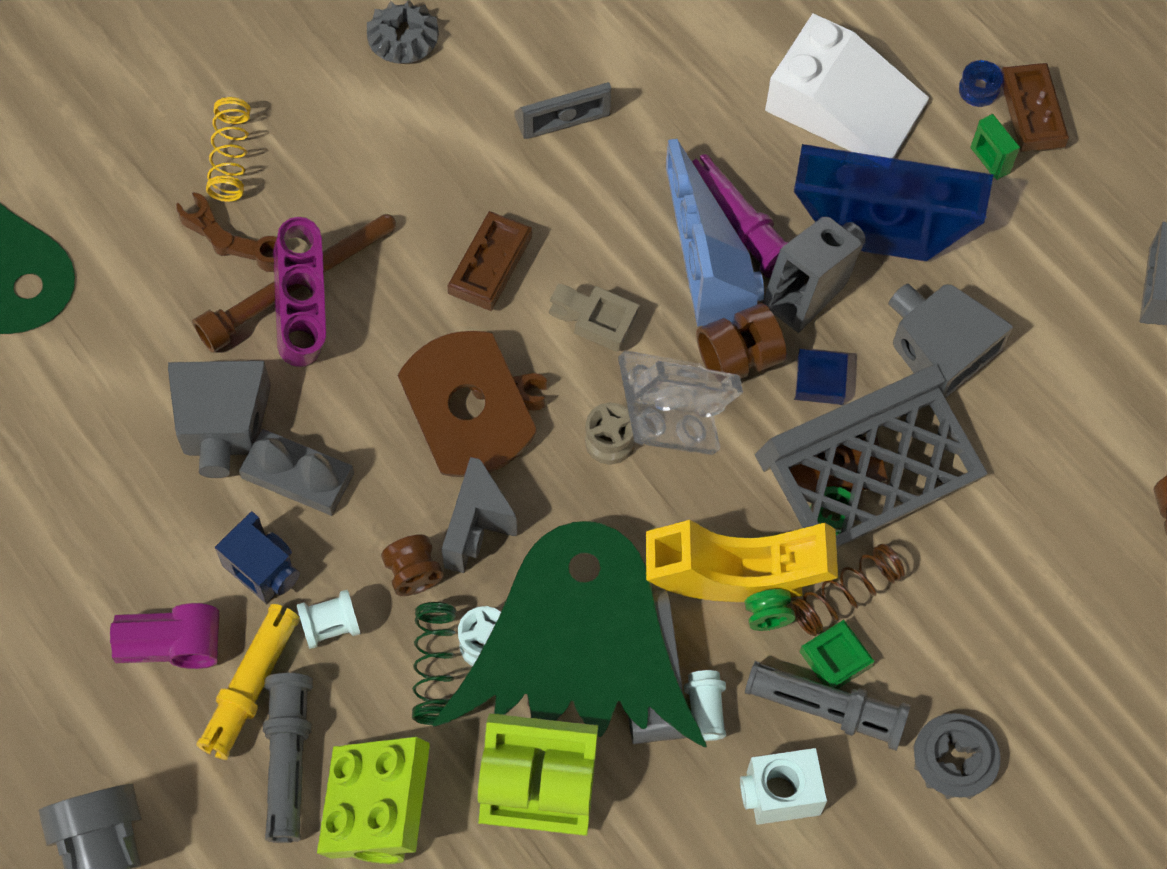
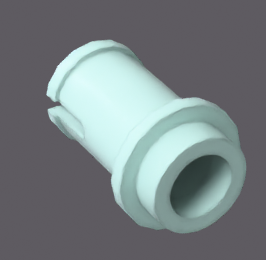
[684,670,726,741]

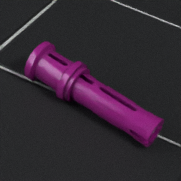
[692,154,788,278]

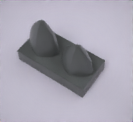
[239,429,354,516]

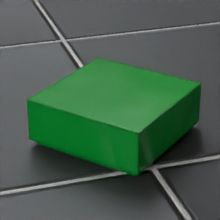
[970,114,1020,180]
[799,620,875,689]

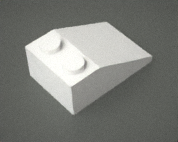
[765,13,929,169]

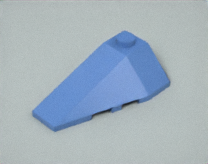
[666,139,764,327]

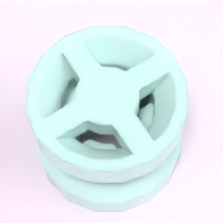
[458,606,501,666]

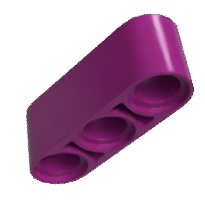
[273,217,326,367]

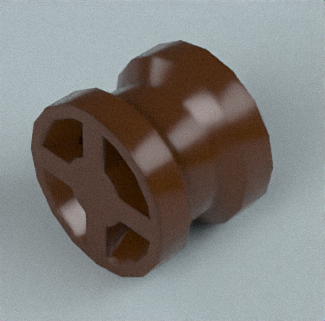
[381,534,444,596]

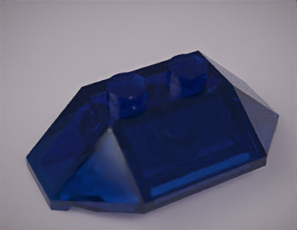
[794,144,994,262]

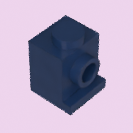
[215,511,300,604]

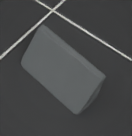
[514,82,611,139]

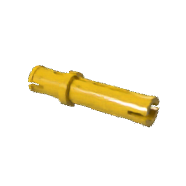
[196,604,301,760]

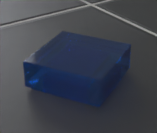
[794,349,848,405]

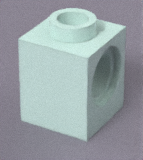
[740,748,827,825]

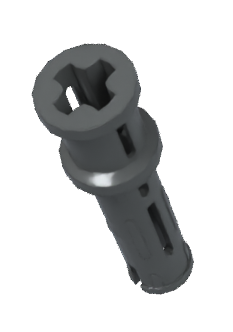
[745,661,911,751]
[263,673,313,843]

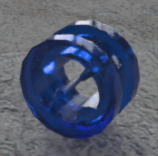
[959,60,1003,107]

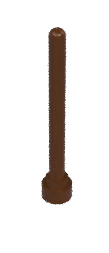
[192,214,396,353]

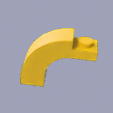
[646,520,838,602]

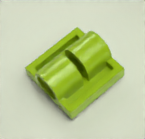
[478,713,598,836]
[317,737,430,864]

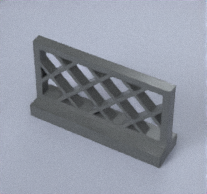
[754,364,988,549]

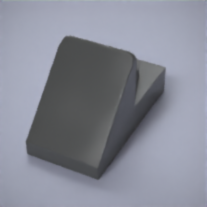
[442,457,517,573]

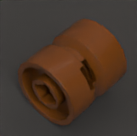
[696,303,787,387]

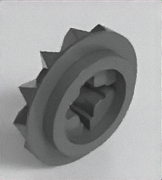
[367,0,439,64]
[913,713,1000,799]

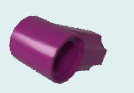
[110,603,220,669]

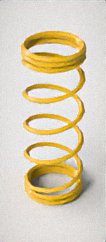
[206,97,251,202]

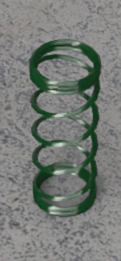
[411,602,456,725]

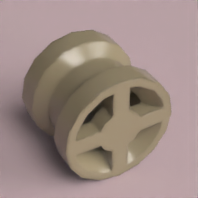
[585,402,636,465]

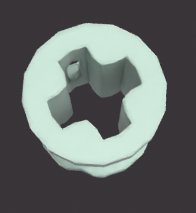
[297,589,360,649]

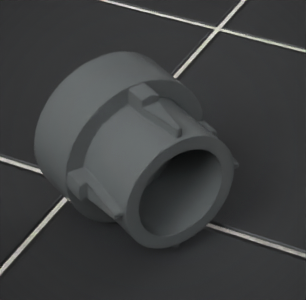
[38,784,142,869]

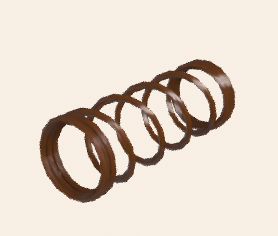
[791,544,905,636]

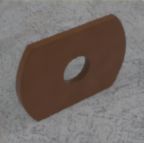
[397,331,537,477]

